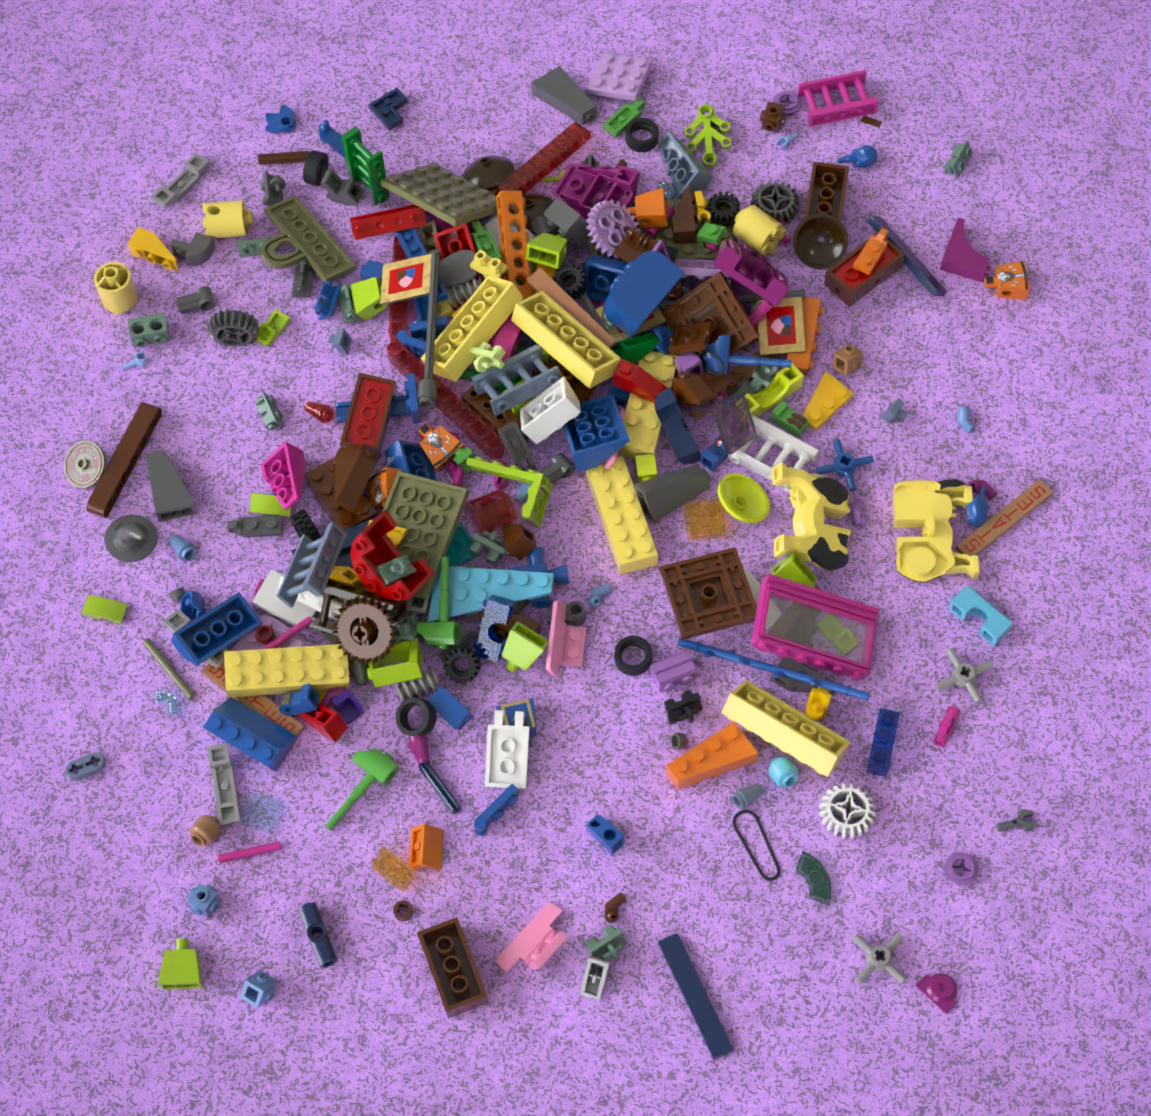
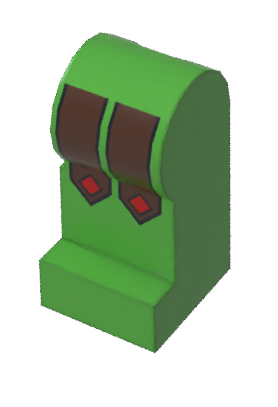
[771,400,809,437]

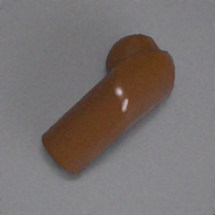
[604,893,626,923]

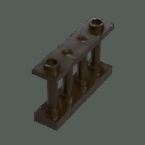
[309,578,400,644]

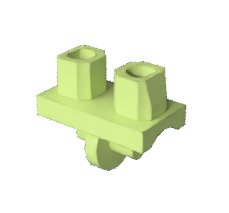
[469,342,506,373]

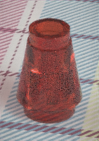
[305,401,334,423]

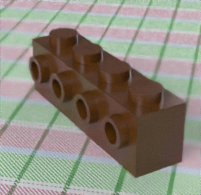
[461,385,529,444]

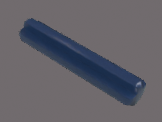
[419,762,461,814]

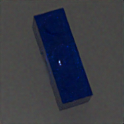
[473,594,515,662]
[866,708,900,777]

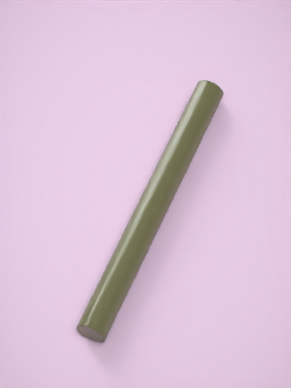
[143,638,195,700]

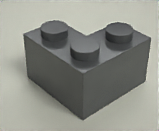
[543,198,591,249]

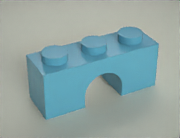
[948,585,1013,647]

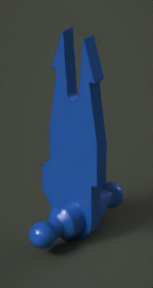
[318,120,346,159]

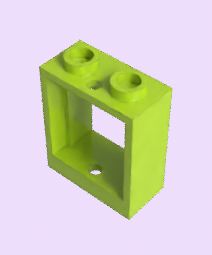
[367,638,423,688]

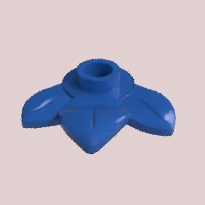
[265,105,296,133]
[653,325,679,355]

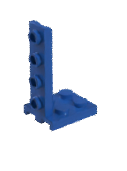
[409,296,448,340]
[335,373,421,423]

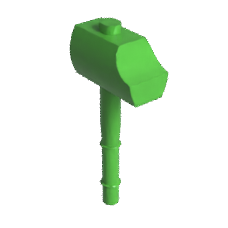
[416,557,461,650]
[325,748,400,831]

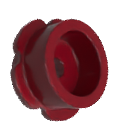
[255,625,275,645]

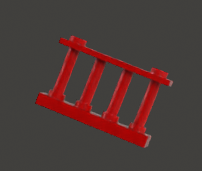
[349,204,427,240]

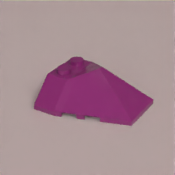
[552,164,640,225]

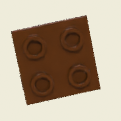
[613,227,657,263]

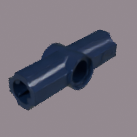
[298,902,338,968]

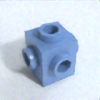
[187,883,221,918]
[240,970,277,1008]

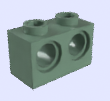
[127,313,170,347]

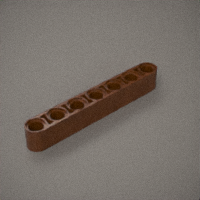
[86,402,162,518]

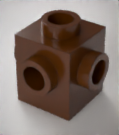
[759,101,786,133]

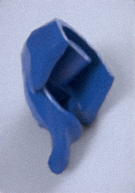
[837,145,878,168]
[966,486,990,526]
[180,591,206,621]

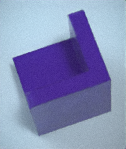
[331,689,364,724]

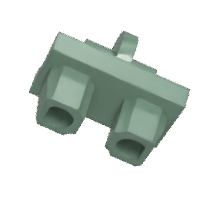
[750,366,777,391]
[469,529,505,564]
[376,554,417,585]
[395,612,425,643]
[586,925,627,962]

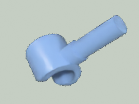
[777,132,798,150]
[121,352,147,371]

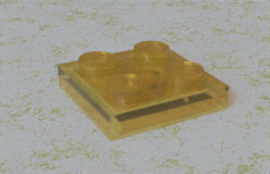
[683,499,727,541]

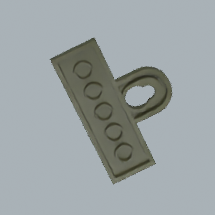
[261,195,356,283]

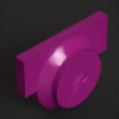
[915,974,957,1015]

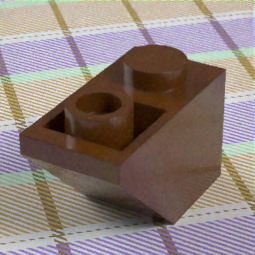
[502,524,537,560]

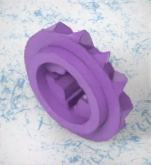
[773,91,801,115]
[944,852,979,886]

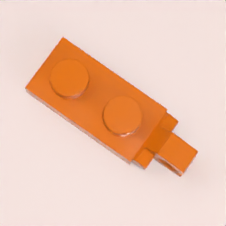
[853,228,889,275]

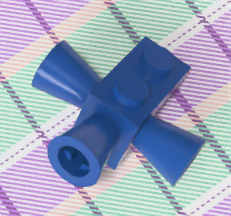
[507,547,569,608]

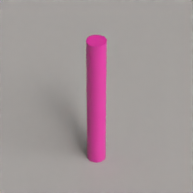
[262,616,313,649]
[218,841,281,863]

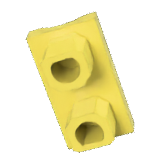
[470,250,508,279]

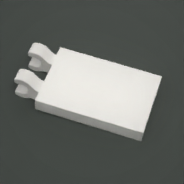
[252,569,317,631]
[485,710,530,789]

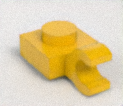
[694,191,711,224]

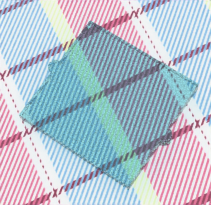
[237,792,284,834]

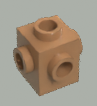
[833,344,863,376]

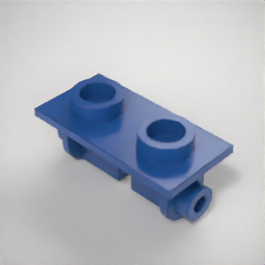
[315,281,342,320]

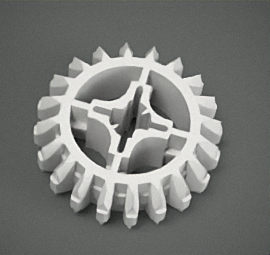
[819,783,876,839]

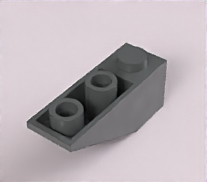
[771,657,836,696]

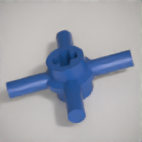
[816,439,874,492]

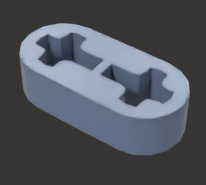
[66,753,106,781]

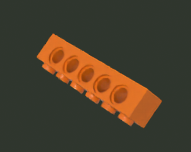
[496,191,534,301]

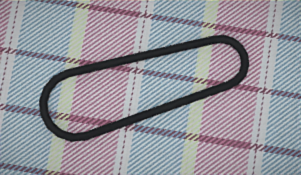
[703,349,724,377]
[732,810,780,881]

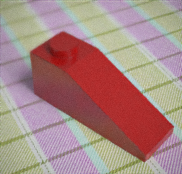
[613,359,673,404]
[296,703,349,742]

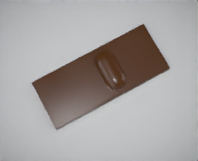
[860,115,882,128]

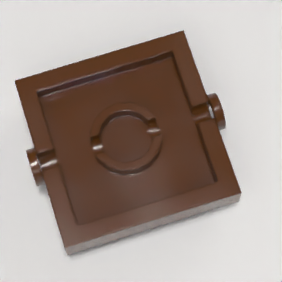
[668,321,714,355]

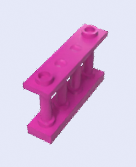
[797,70,878,127]

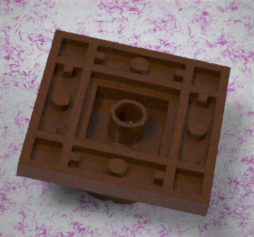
[661,272,760,373]
[659,547,757,640]

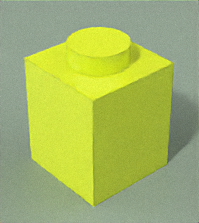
[635,454,657,482]

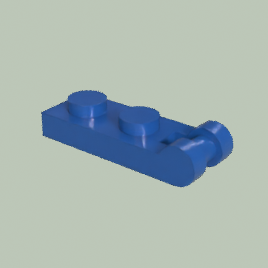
[474,784,519,836]

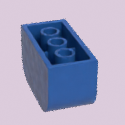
[604,251,685,338]

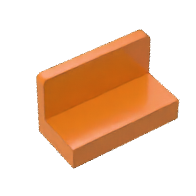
[409,824,444,870]

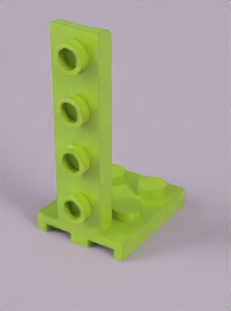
[466,457,554,528]

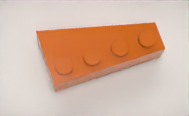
[787,297,824,375]
[666,722,759,790]

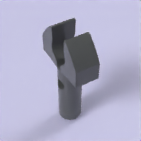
[996,809,1037,832]

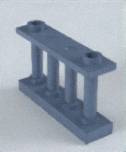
[471,344,561,416]
[277,522,347,608]

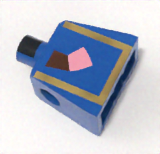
[496,698,537,747]

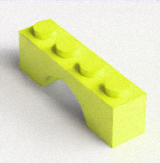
[732,363,804,427]

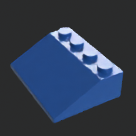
[563,394,630,473]

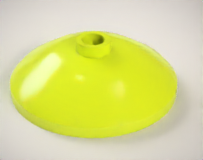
[718,473,770,524]

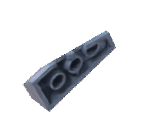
[658,130,714,199]

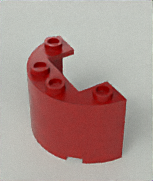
[351,509,434,601]

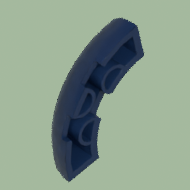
[654,387,701,464]

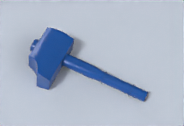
[703,335,792,374]

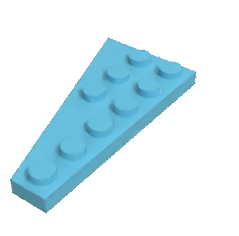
[428,566,554,622]

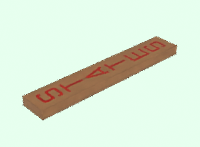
[955,479,1054,557]
[201,663,305,736]

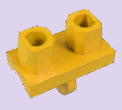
[804,687,832,722]

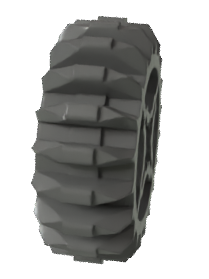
[751,180,800,223]
[208,309,259,347]

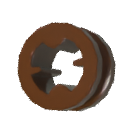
[393,900,413,922]

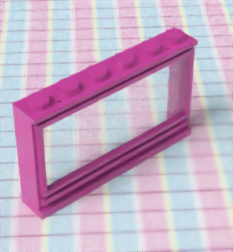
[751,574,879,681]

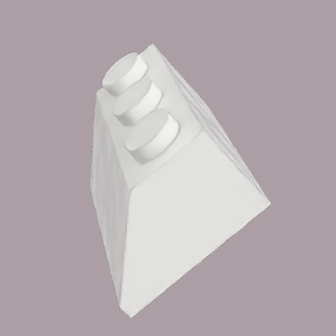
[520,377,581,445]

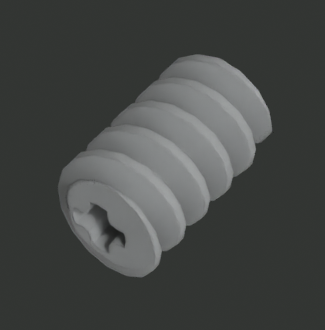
[445,275,483,308]
[394,667,439,702]

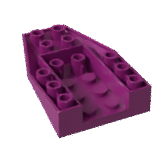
[714,239,790,307]

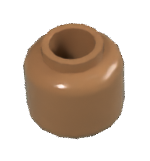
[190,815,221,847]

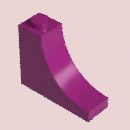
[940,217,991,282]

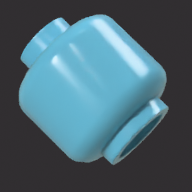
[768,756,799,787]

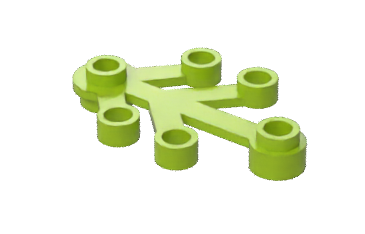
[685,104,732,168]

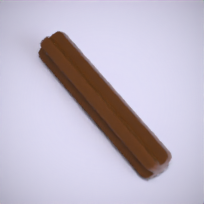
[257,151,310,165]

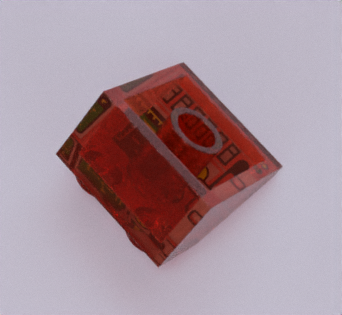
[465,489,517,533]

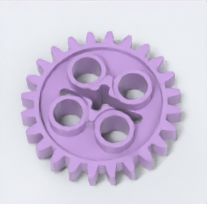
[586,200,641,259]

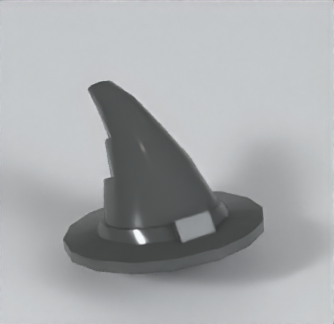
[104,514,158,562]

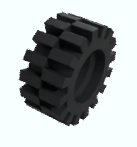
[707,192,740,227]
[553,263,589,300]
[289,509,321,541]
[443,645,481,684]

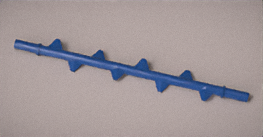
[678,638,870,701]

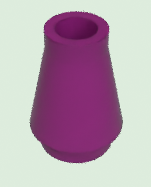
[408,734,430,765]

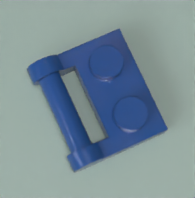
[397,330,426,360]

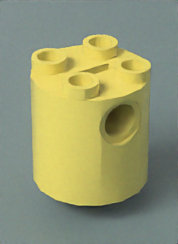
[202,200,253,239]
[733,205,787,255]
[94,262,138,315]

